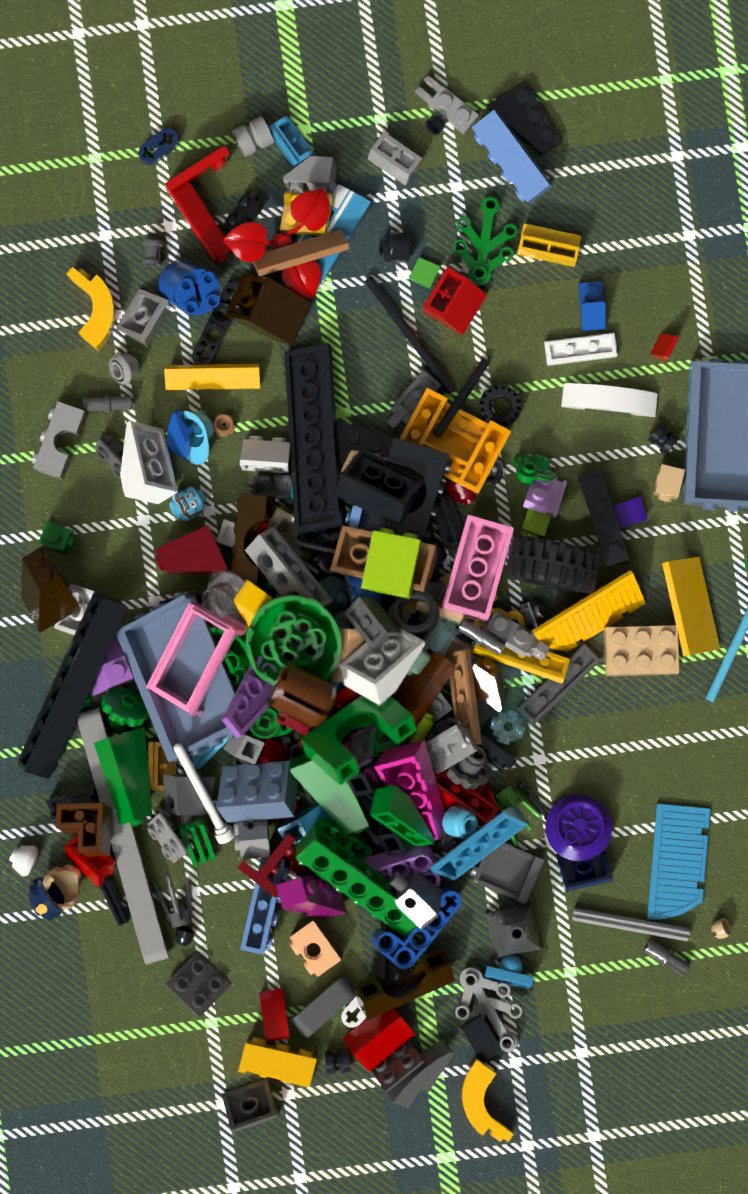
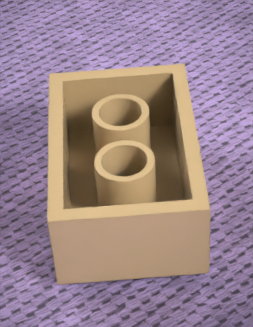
[603,626,679,676]

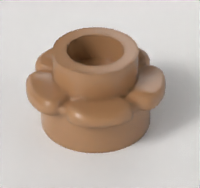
[212,413,235,437]

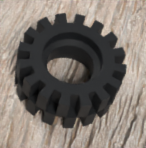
[479,384,522,428]

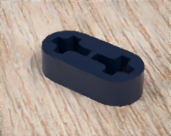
[139,128,179,165]

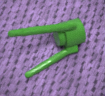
[495,786,541,847]

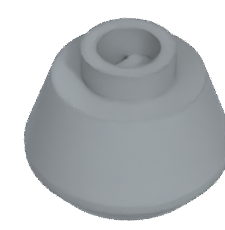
[109,354,139,385]

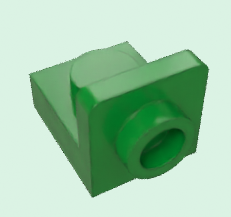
[38,521,76,554]

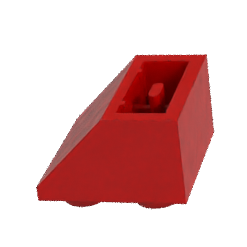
[422,267,487,336]

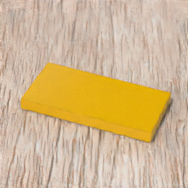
[662,557,720,656]

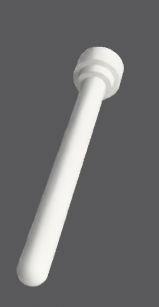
[174,743,235,844]

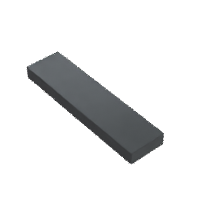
[517,643,601,726]

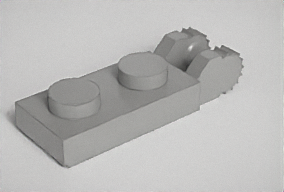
[415,76,479,135]

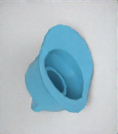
[181,410,214,465]

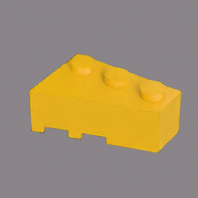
[238,1037,317,1088]

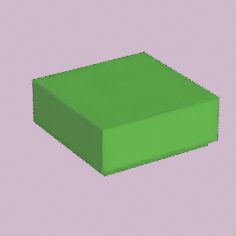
[409,257,440,289]

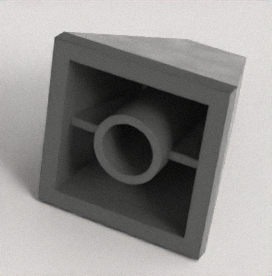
[485,902,542,960]

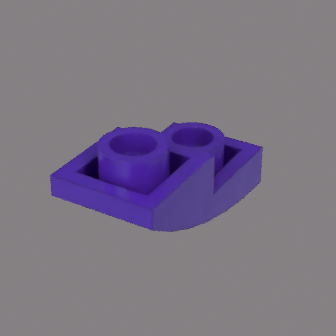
[612,497,647,528]

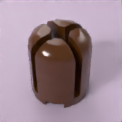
[266,661,336,726]

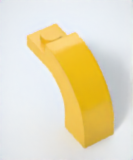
[67,267,116,351]
[462,1058,514,1142]

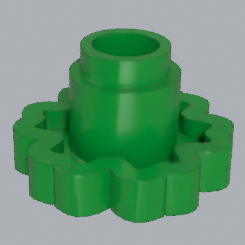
[101,687,149,731]

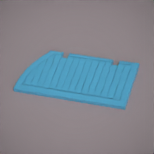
[647,804,711,920]

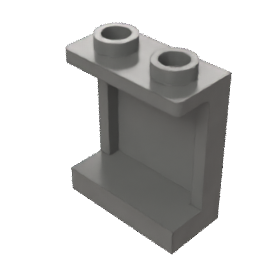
[470,843,544,904]

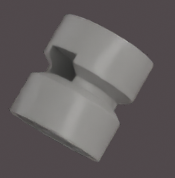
[232,116,274,158]

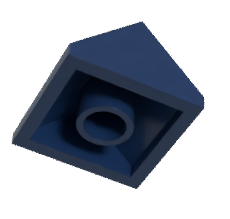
[556,851,613,891]

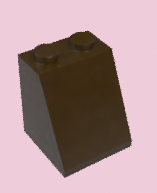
[225,274,311,345]
[21,546,81,633]

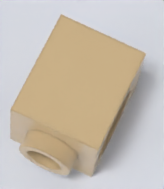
[653,464,685,502]

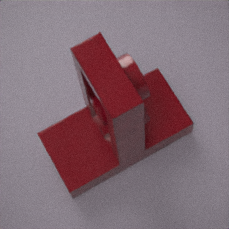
[237,833,296,898]

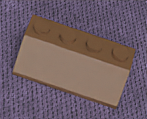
[330,526,437,592]

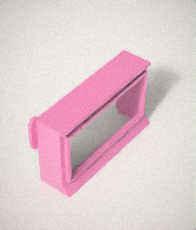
[146,603,247,716]

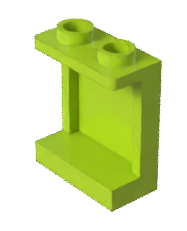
[361,528,423,599]

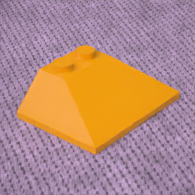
[400,388,511,494]

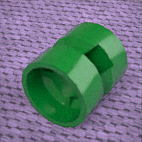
[250,708,283,739]

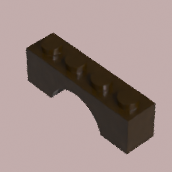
[228,493,276,591]
[354,947,455,1020]

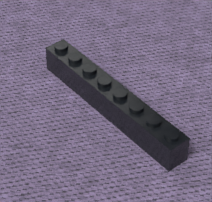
[17,591,127,779]

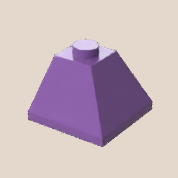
[91,636,135,697]

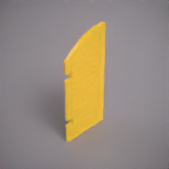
[532,570,646,653]

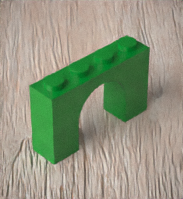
[301,695,417,786]

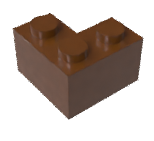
[56,803,112,857]

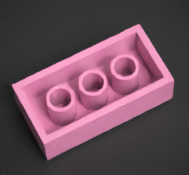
[441,515,514,623]

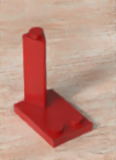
[164,145,231,265]

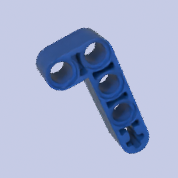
[372,887,461,969]

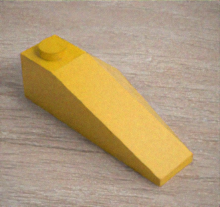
[234,580,308,638]

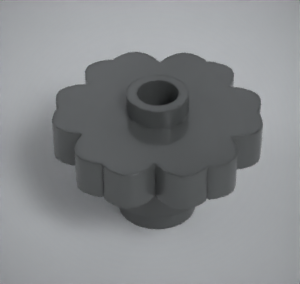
[446,746,491,790]

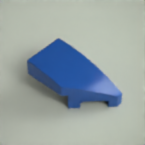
[166,409,194,459]

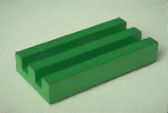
[179,819,216,867]

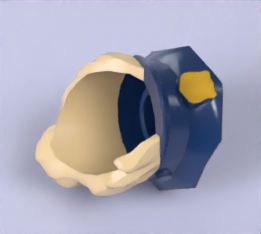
[28,865,81,921]

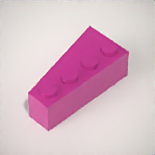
[375,740,445,840]

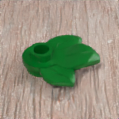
[513,452,557,484]

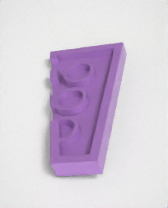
[222,647,277,738]

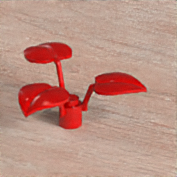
[223,188,330,299]

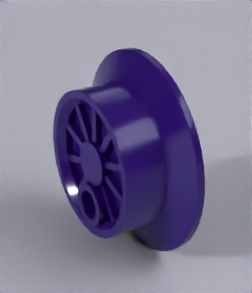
[545,795,612,861]

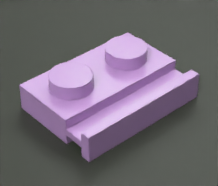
[523,477,567,518]

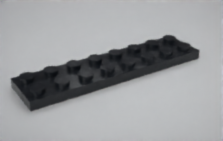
[284,343,343,534]

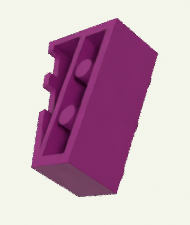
[276,873,347,920]

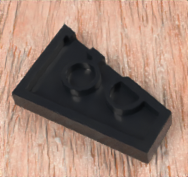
[486,82,562,155]

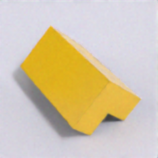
[517,224,581,267]

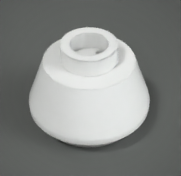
[9,845,39,877]

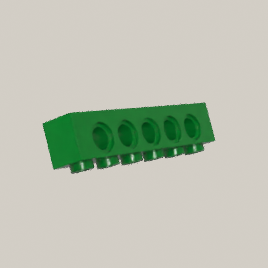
[295,826,417,937]

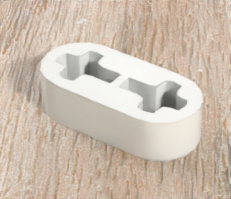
[341,996,366,1028]

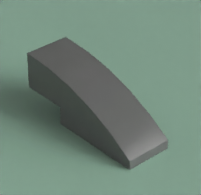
[387,1040,455,1109]

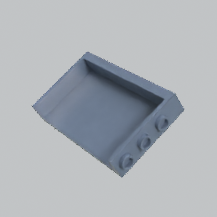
[682,358,748,512]
[116,592,236,762]

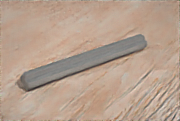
[572,908,690,941]

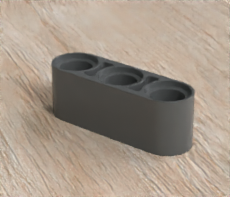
[290,975,356,1039]

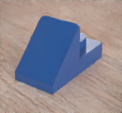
[578,282,606,331]

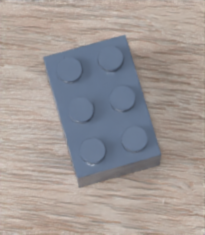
[216,761,299,822]

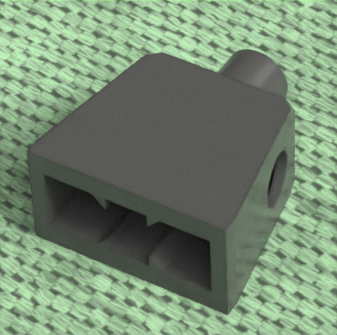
[163,774,215,828]
[389,871,443,929]

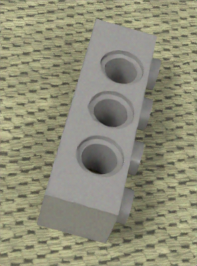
[245,527,333,624]

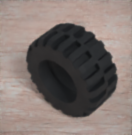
[506,536,601,594]

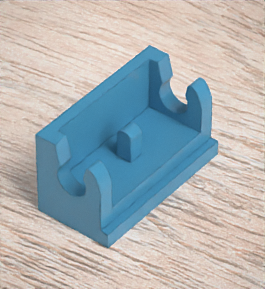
[268,116,316,169]

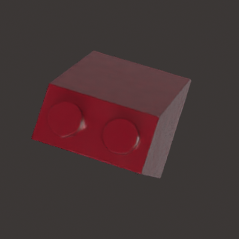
[154,526,229,575]

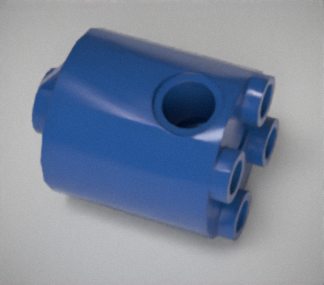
[159,260,220,316]

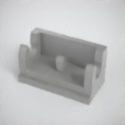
[368,132,422,186]
[425,725,477,774]

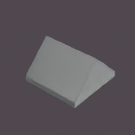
[116,289,171,347]

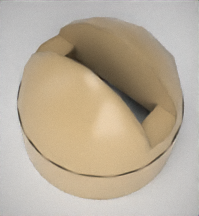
[711,918,732,939]

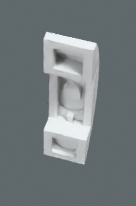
[561,383,658,417]

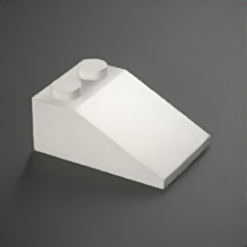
[120,421,178,504]
[340,627,425,705]

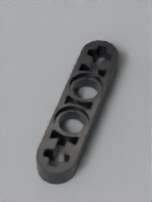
[192,282,239,365]

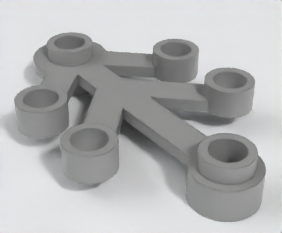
[455,967,524,1052]

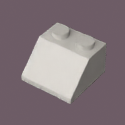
[240,436,290,474]

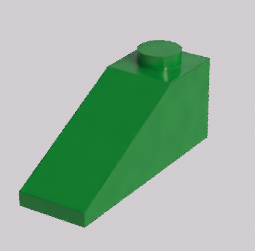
[370,785,435,847]

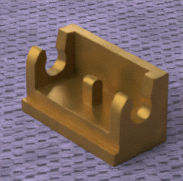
[148,742,177,790]

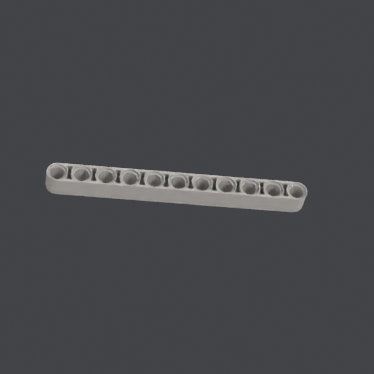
[77,707,169,965]

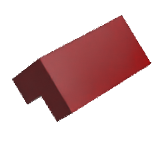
[342,1008,416,1072]

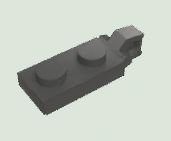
[387,370,442,430]

